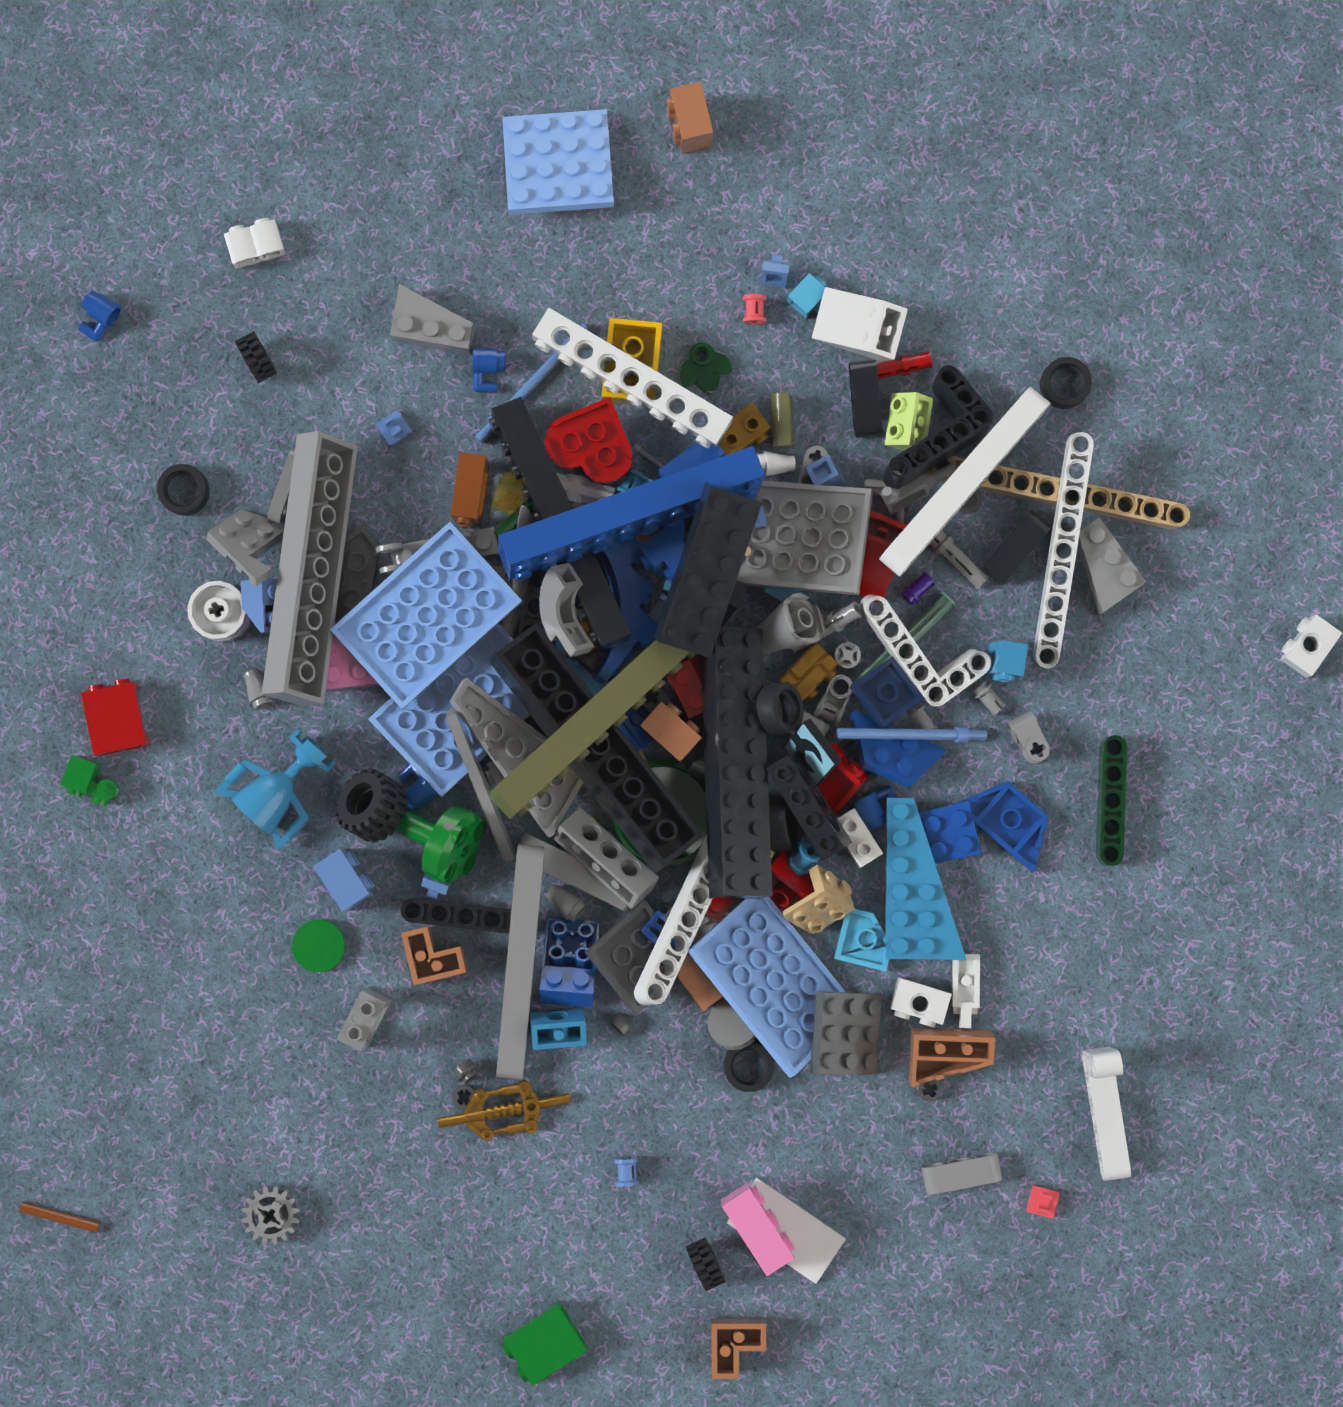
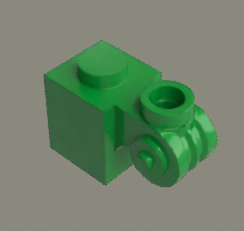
[60,755,120,806]

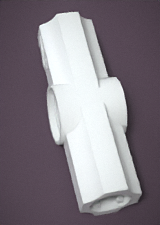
[557,473,616,504]

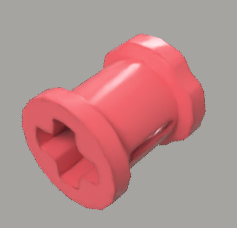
[743,294,767,325]

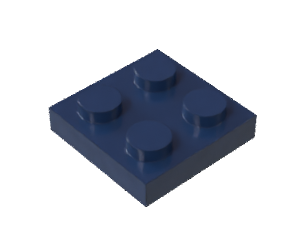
[849,656,925,729]

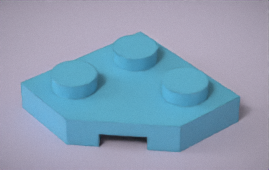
[834,909,889,972]

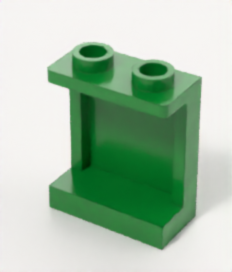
[502,1300,588,1386]

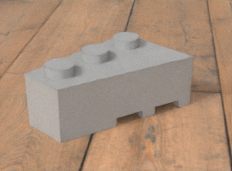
[390,284,475,355]
[1077,517,1146,616]

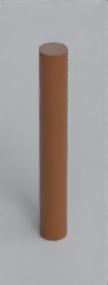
[19,1202,101,1233]

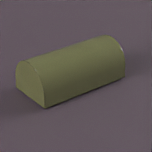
[770,392,795,449]

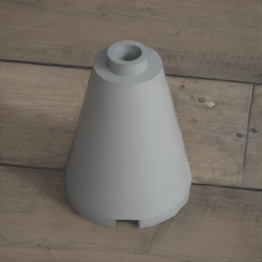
[756,593,825,653]

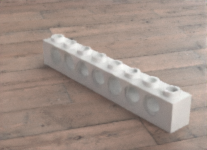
[532,308,733,448]

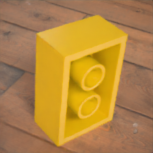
[601,318,662,406]

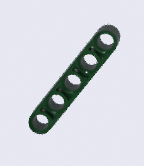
[1096,735,1127,866]

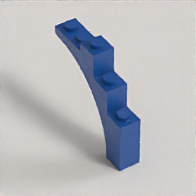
[639,442,725,584]
[592,536,658,684]

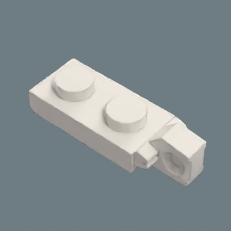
[952,954,980,1028]

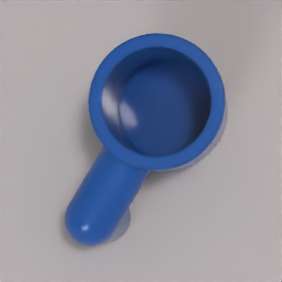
[78,290,122,341]
[473,347,505,393]
[398,763,438,811]
[852,785,898,830]

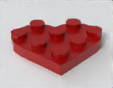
[544,397,633,484]

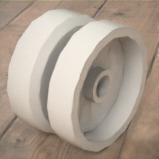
[187,581,251,642]

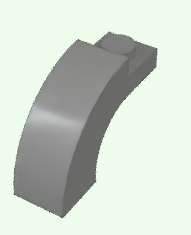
[539,563,594,657]

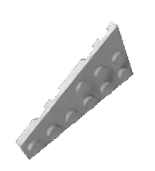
[450,678,583,837]

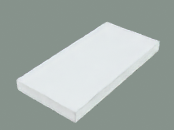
[727,1177,846,1284]

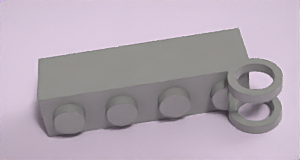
[375,527,500,575]

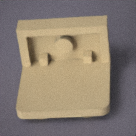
[783,865,855,934]

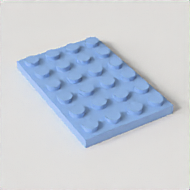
[330,522,523,710]
[368,624,530,797]
[688,897,845,1078]

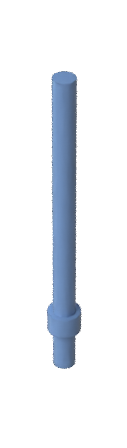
[475,323,590,444]
[836,727,987,743]

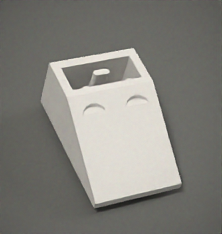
[811,287,908,362]

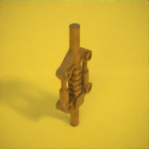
[437,1079,571,1141]

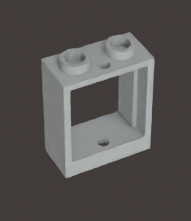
[337,987,392,1052]

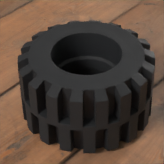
[335,768,408,843]

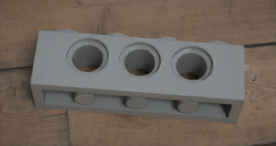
[554,808,659,909]

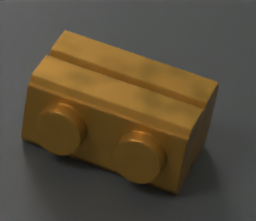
[778,643,838,703]

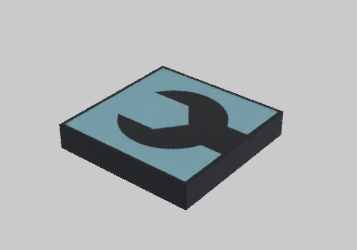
[783,718,842,787]

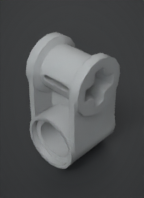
[813,675,853,728]
[1006,711,1050,764]

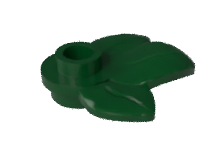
[680,343,732,394]

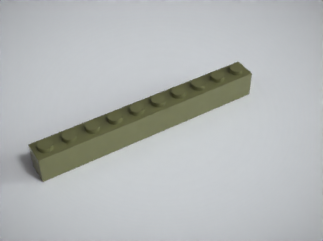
[488,639,696,819]

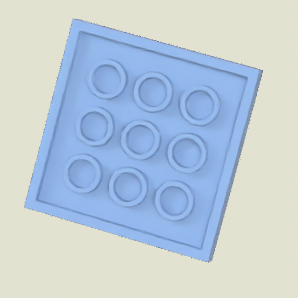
[503,109,614,215]

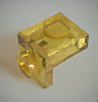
[491,472,524,515]

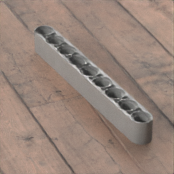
[496,844,545,1080]

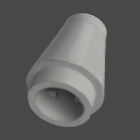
[244,669,274,710]
[546,885,587,922]

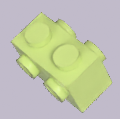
[885,392,933,451]

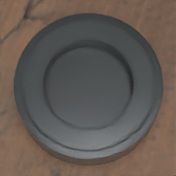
[959,490,982,514]

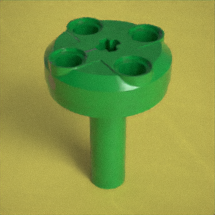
[395,806,486,884]

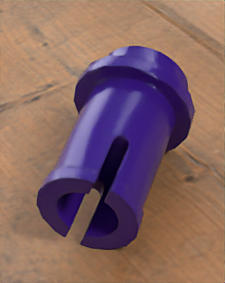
[901,572,935,605]

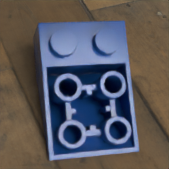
[539,917,600,1008]

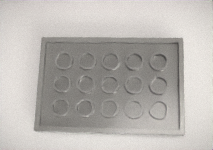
[737,481,873,595]

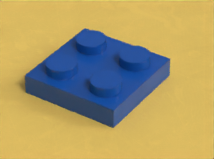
[918,800,982,863]

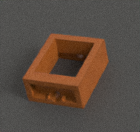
[451,452,490,529]

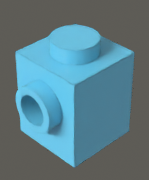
[787,273,827,319]

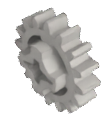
[241,1185,301,1245]

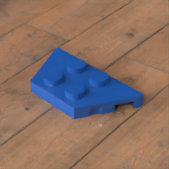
[849,710,946,788]
[956,781,1049,873]

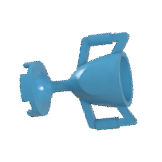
[215,728,337,849]

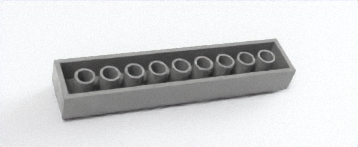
[262,431,358,706]

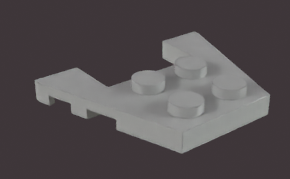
[207,509,285,587]

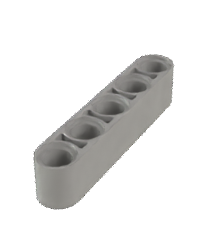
[514,832,632,913]

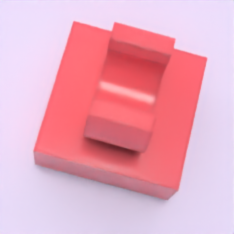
[1026,1185,1060,1219]

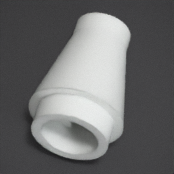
[757,451,795,477]

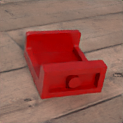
[81,678,151,756]
[819,744,868,815]

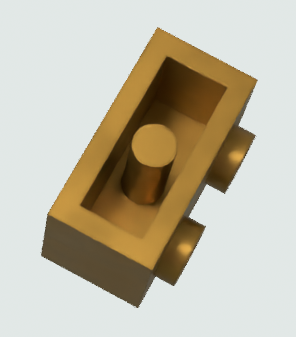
[718,402,771,456]

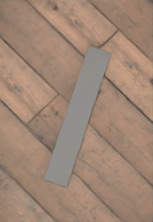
[446,708,515,862]

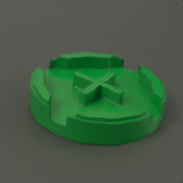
[292,919,346,972]

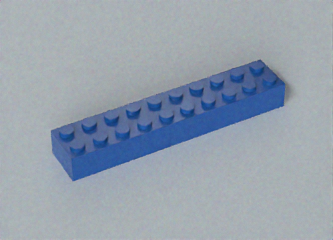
[498,446,765,580]

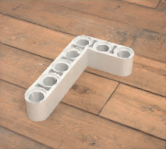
[860,595,991,706]
[1082,1046,1131,1181]

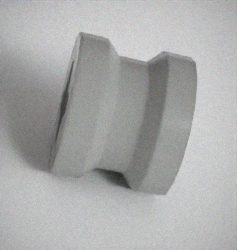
[834,642,861,670]

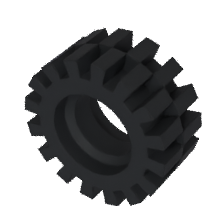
[235,331,277,383]
[686,1237,726,1291]

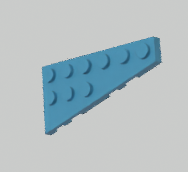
[885,798,966,960]

